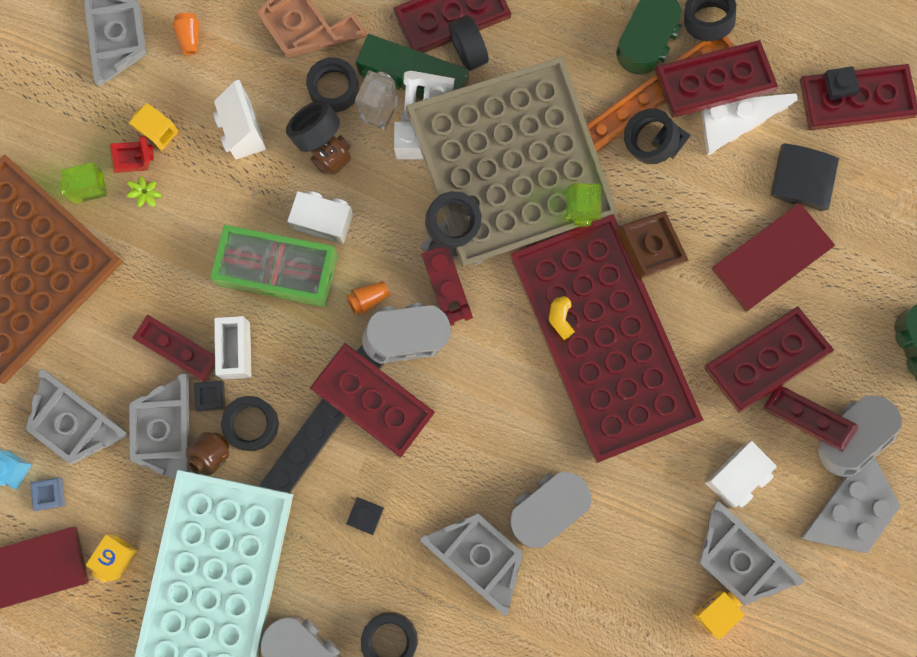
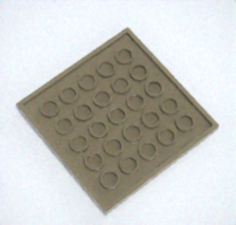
[406,56,618,267]

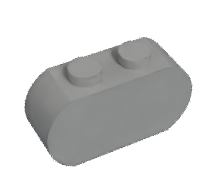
[362,303,451,364]
[818,396,902,477]
[510,472,591,548]
[261,616,341,657]

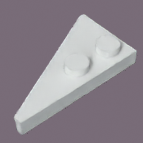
[701,93,798,155]

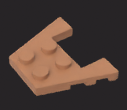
[257,0,367,58]

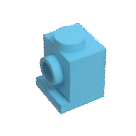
[0,449,33,489]

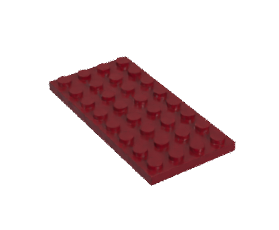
[510,214,704,463]

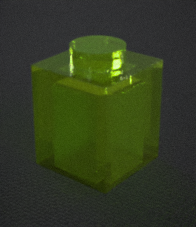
[59,162,107,204]
[566,183,601,227]

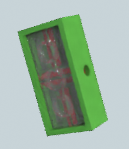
[210,225,338,308]

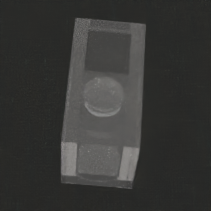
[355,70,398,130]

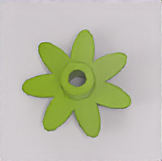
[126,176,162,207]

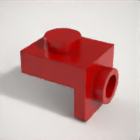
[109,136,154,173]

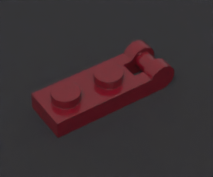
[421,246,473,326]

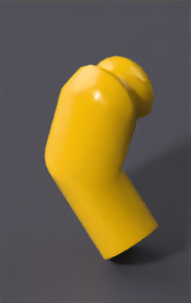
[549,296,575,340]

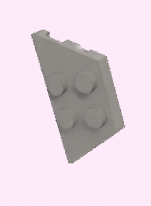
[84,0,147,86]
[26,369,130,464]
[129,374,190,480]
[800,458,901,553]
[698,501,804,605]
[420,514,523,617]

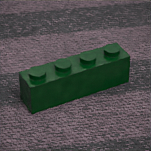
[356,34,469,99]

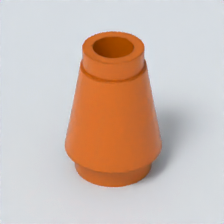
[172,13,199,55]
[346,281,390,315]

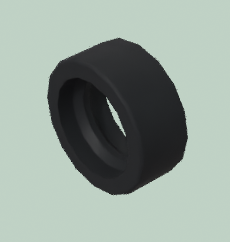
[684,0,737,41]
[448,15,489,71]
[306,57,359,113]
[286,100,340,152]
[624,108,680,164]
[425,191,482,248]
[221,396,279,451]
[361,612,418,657]

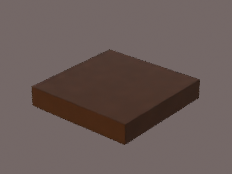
[616,211,688,280]

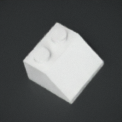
[213,80,266,159]

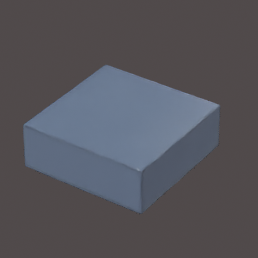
[30,477,65,511]

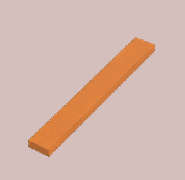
[587,36,734,152]

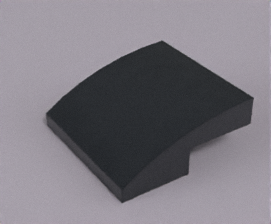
[770,143,839,211]

